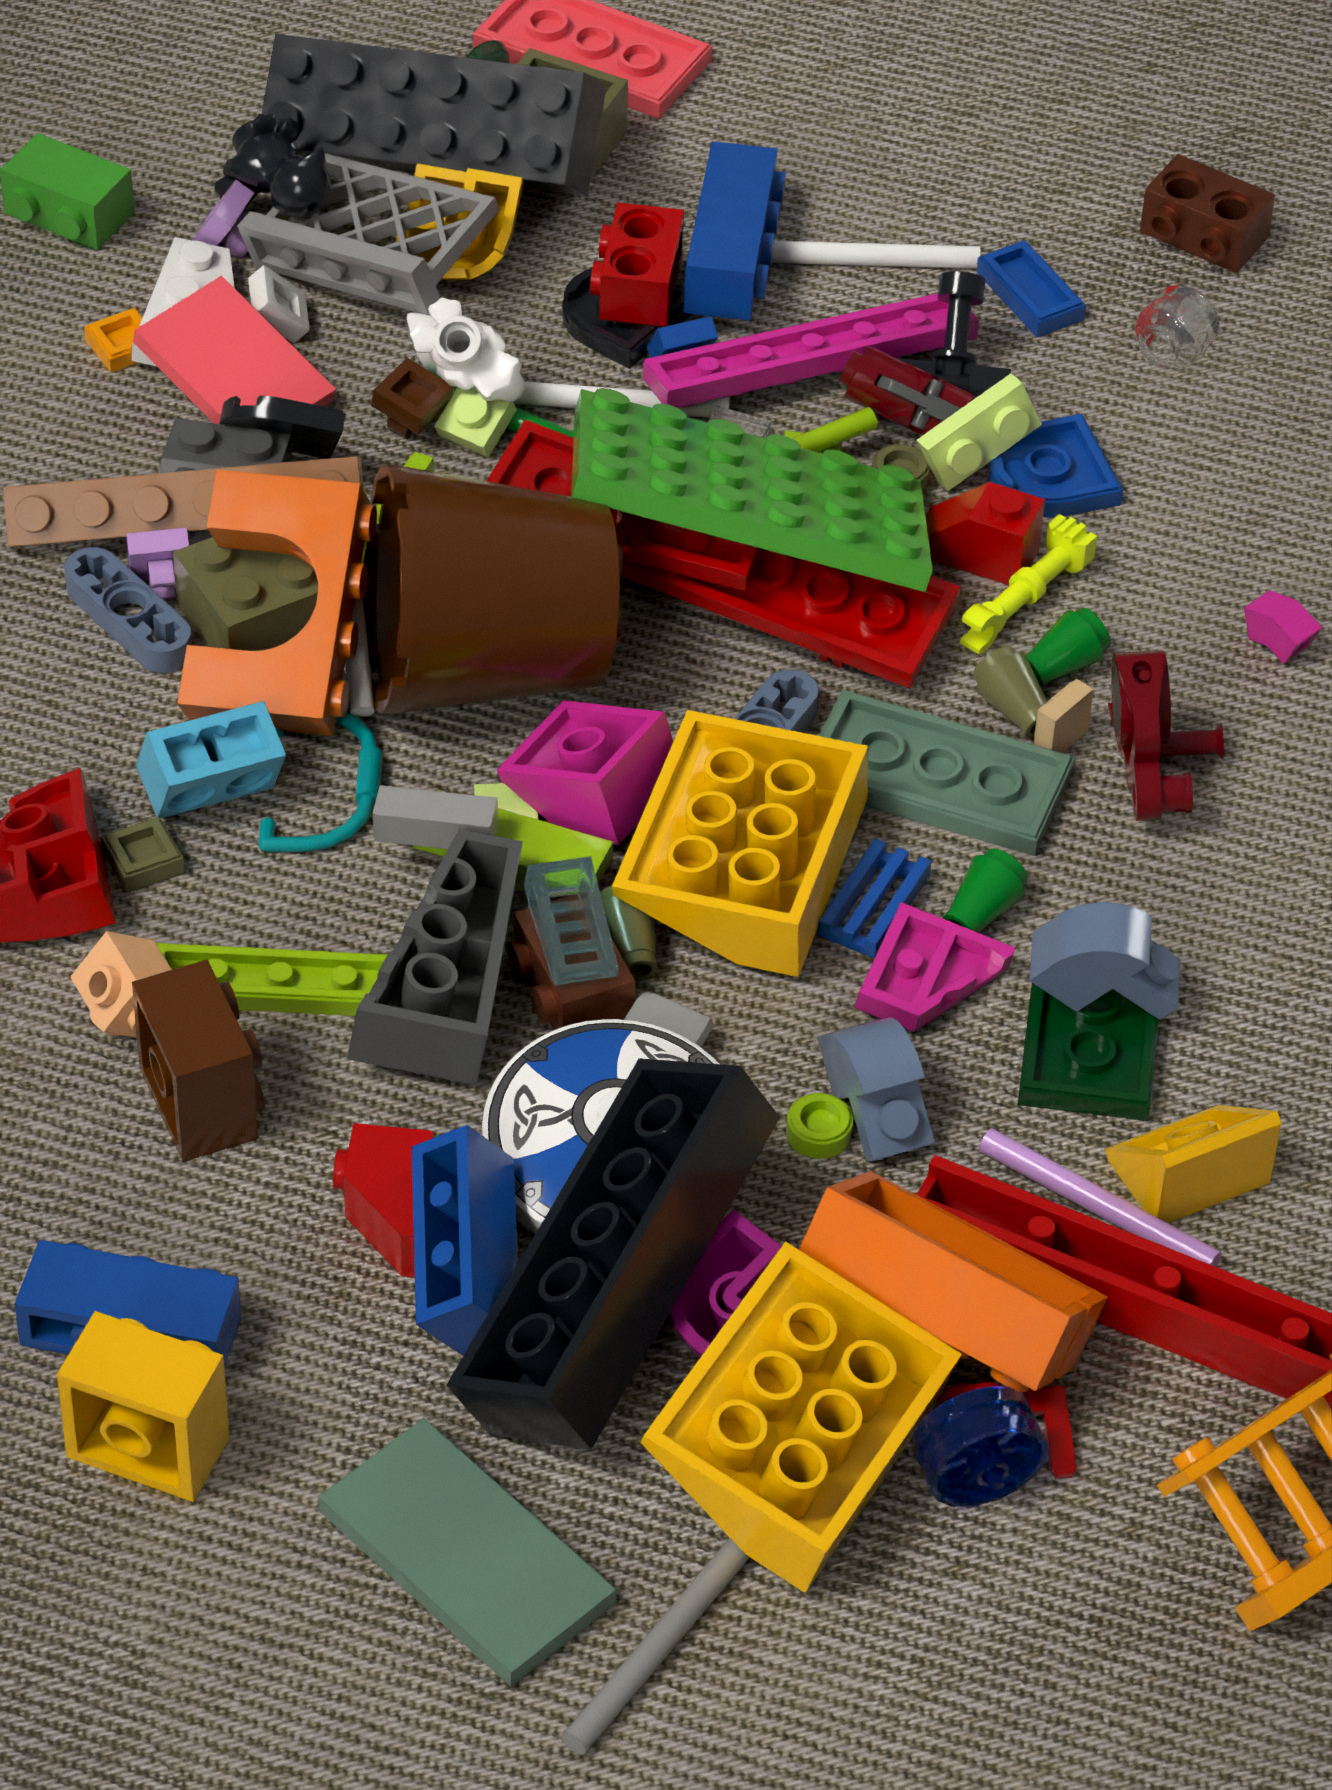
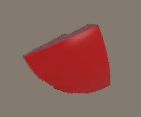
[0,768,116,942]

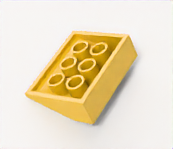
[612,710,868,977]
[640,1241,962,1593]

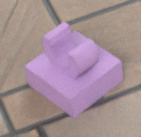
[192,180,254,259]
[126,527,189,601]

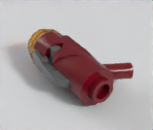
[838,345,977,436]

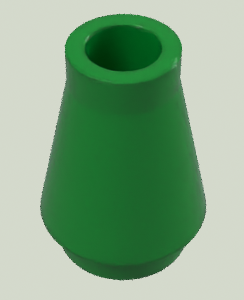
[1026,607,1111,688]
[943,849,1028,933]

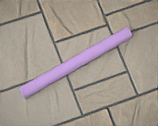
[979,1128,1222,1267]

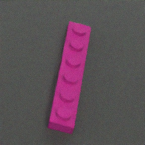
[643,293,979,408]

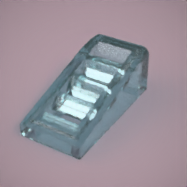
[524,856,619,985]

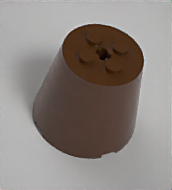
[363,465,623,714]

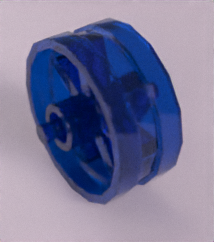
[912,1386,1049,1507]

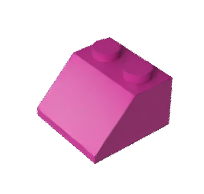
[497,700,673,845]

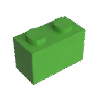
[0,133,134,250]

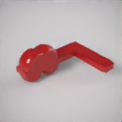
[938,1382,1076,1479]

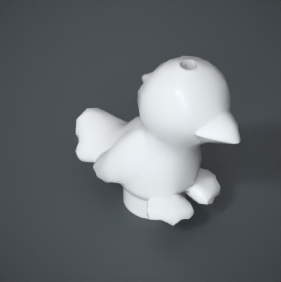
[406,297,525,402]

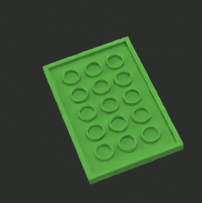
[571,388,933,592]

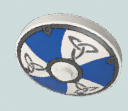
[482,1019,719,1234]

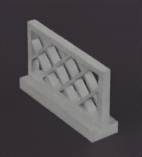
[237,153,500,315]

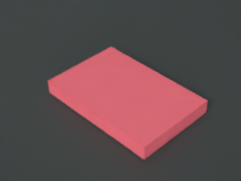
[133,275,336,424]

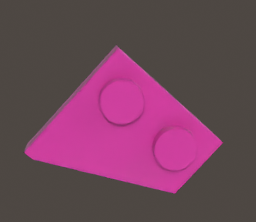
[854,902,1016,1032]

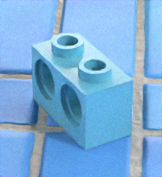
[136,701,286,818]

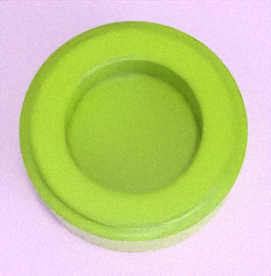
[786,1093,853,1159]

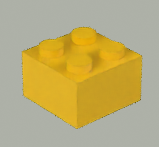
[57,1311,230,1502]

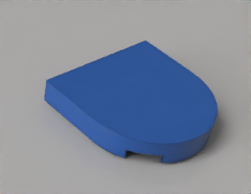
[988,413,1123,518]

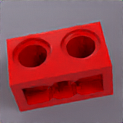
[590,202,684,327]

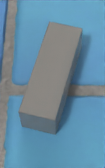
[372,785,499,849]

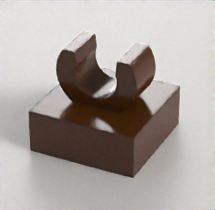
[371,358,454,439]

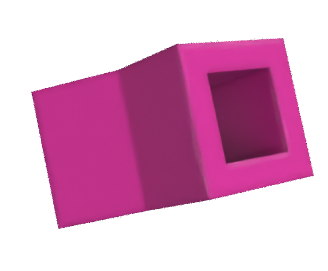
[1244,590,1322,664]

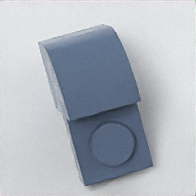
[1029,902,1180,1020]
[817,1017,935,1162]

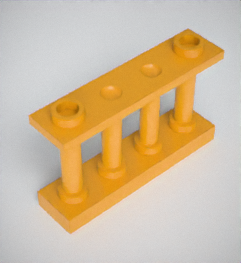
[1157,1354,1332,1631]

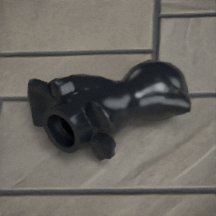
[214,114,331,217]

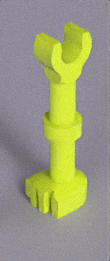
[960,514,1097,655]

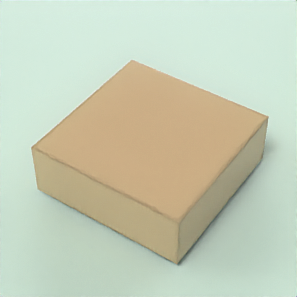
[1034,679,1093,753]

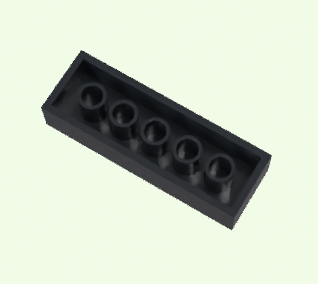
[261,34,607,196]
[446,1058,780,1450]

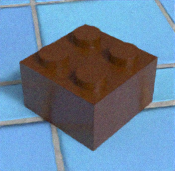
[132,959,265,1162]

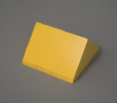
[1105,1105,1282,1223]

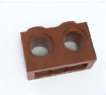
[1140,154,1275,273]

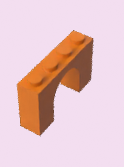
[177,469,377,736]

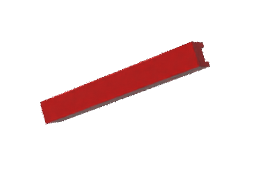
[912,1155,1332,1409]

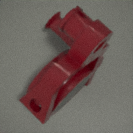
[1108,650,1224,821]

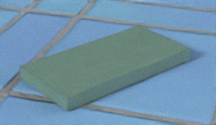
[819,689,1075,856]
[318,1418,617,1687]

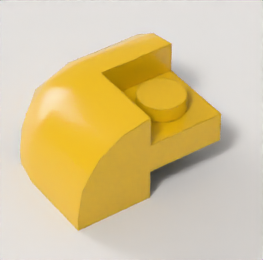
[396,163,524,281]

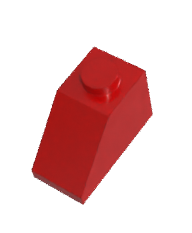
[925,482,1045,585]
[333,1123,434,1278]

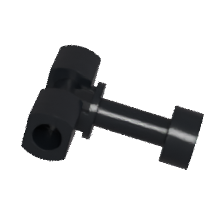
[897,271,1011,400]

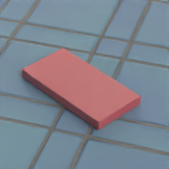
[473,0,712,119]

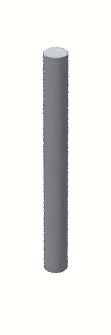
[562,1538,750,1755]

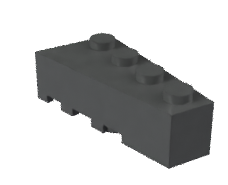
[347,829,523,1085]

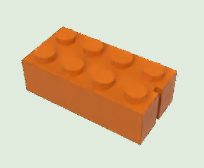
[799,1171,1108,1392]

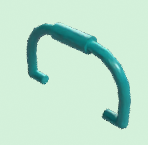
[258,712,383,853]

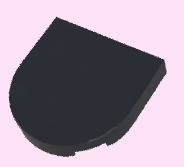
[562,268,692,369]
[219,395,346,459]

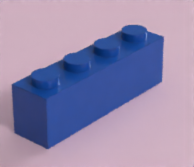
[683,141,786,321]

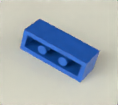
[411,1125,518,1356]
[15,1239,241,1368]

